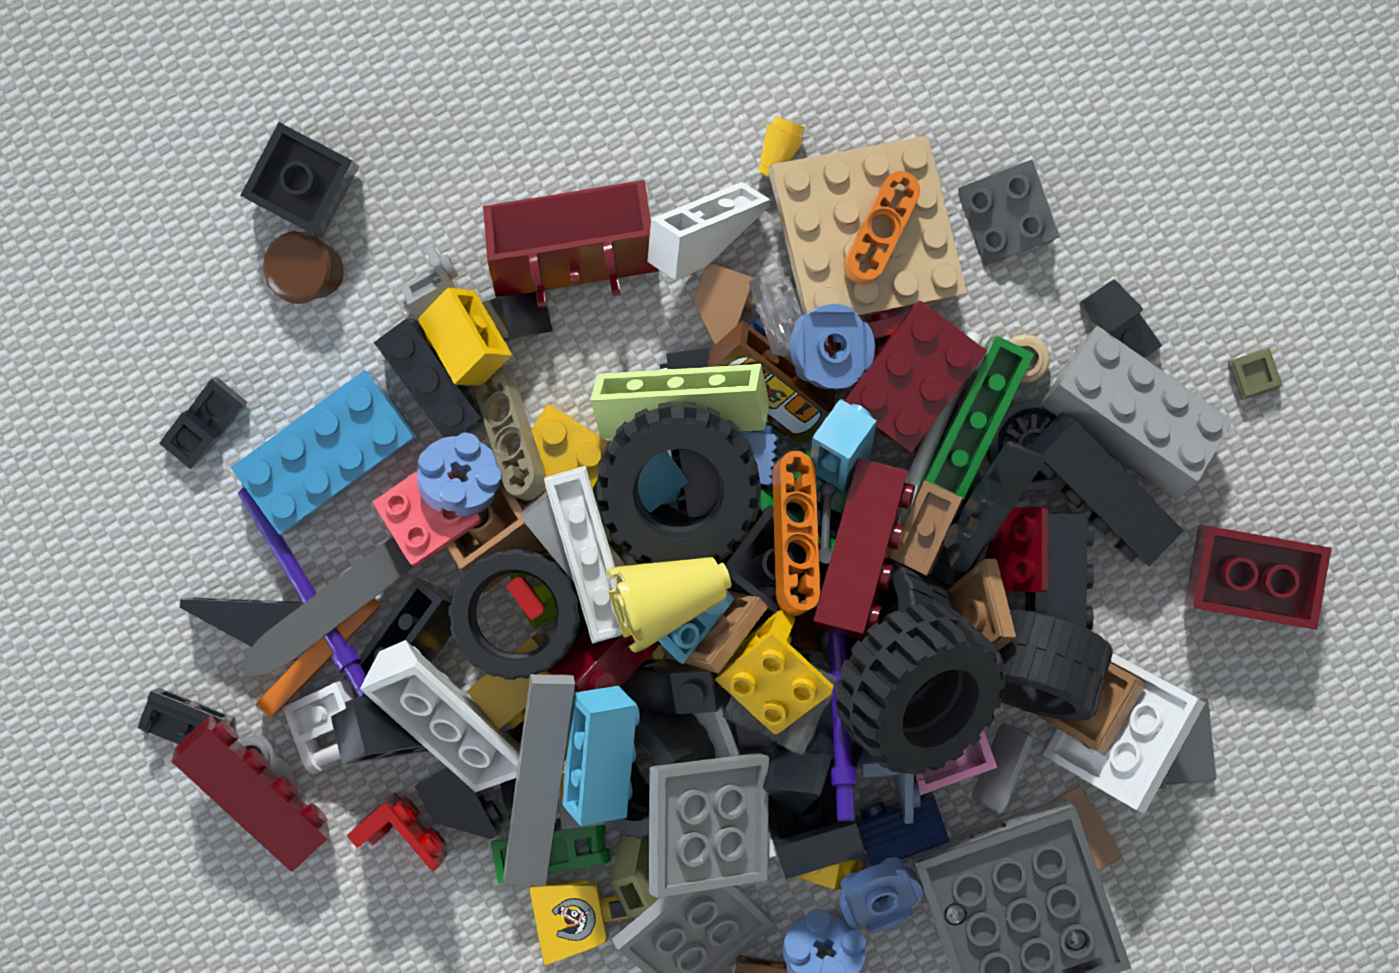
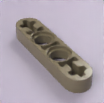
[473,364,546,501]

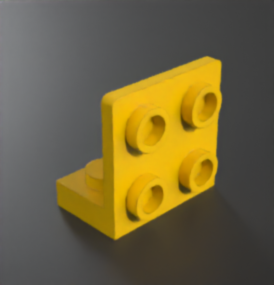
[715,609,834,734]

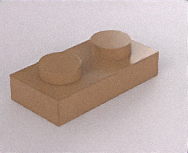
[889,481,965,575]

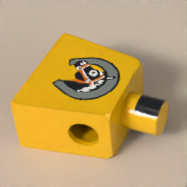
[529,879,628,965]

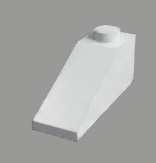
[647,182,770,280]

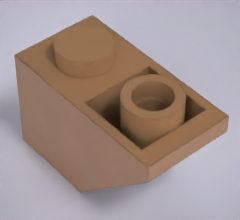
[693,263,759,345]

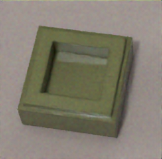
[1228,347,1283,400]

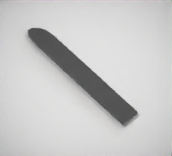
[242,537,414,677]

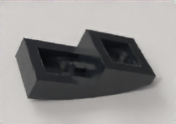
[159,376,248,469]

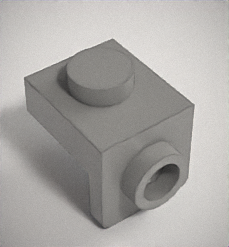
[401,246,459,317]

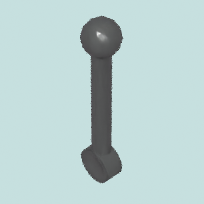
[819,482,836,566]

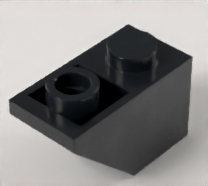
[415,767,503,839]

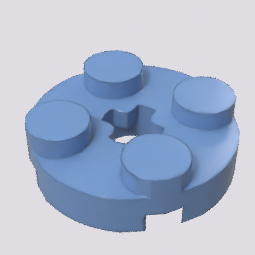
[790,304,875,389]
[417,433,501,516]
[839,857,923,932]
[782,909,866,973]

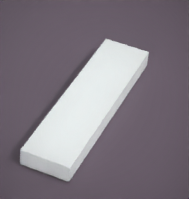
[544,466,623,644]

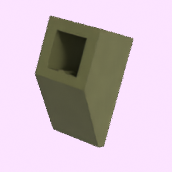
[611,834,659,919]

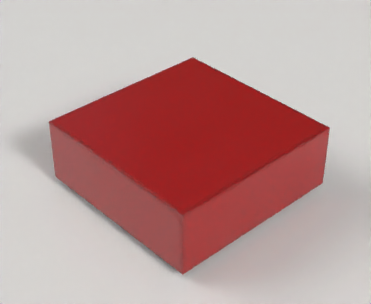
[506,576,547,621]

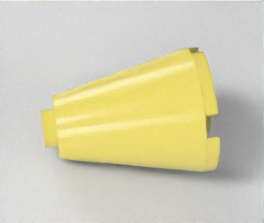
[605,557,731,653]

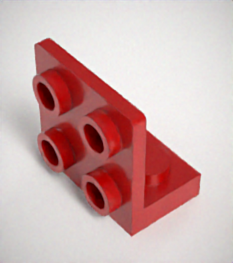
[347,792,448,872]

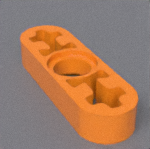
[844,171,920,285]

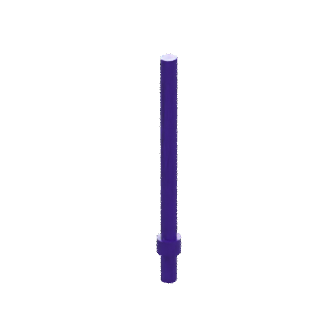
[238,487,367,697]
[825,568,857,821]

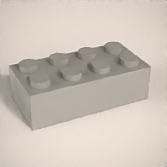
[1041,325,1233,500]

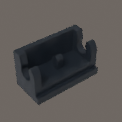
[138,688,235,744]

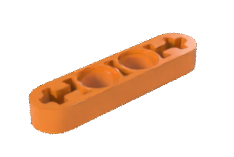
[772,451,820,616]
[255,598,382,719]

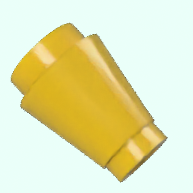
[757,115,805,176]

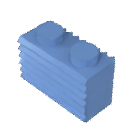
[740,425,781,485]

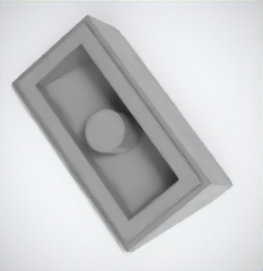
[972,723,1034,814]

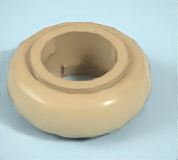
[1008,334,1050,385]

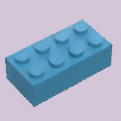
[230,370,419,535]

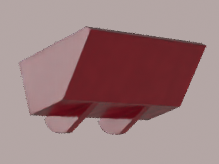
[483,180,659,308]

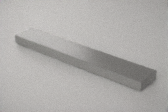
[503,674,575,886]

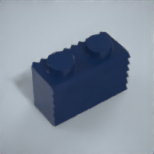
[855,792,950,867]

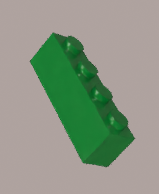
[920,335,1034,498]

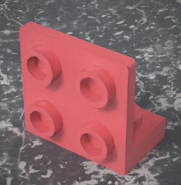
[372,470,482,567]

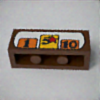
[707,320,835,445]

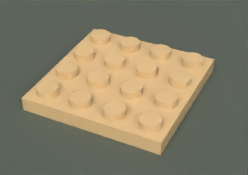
[768,136,968,318]

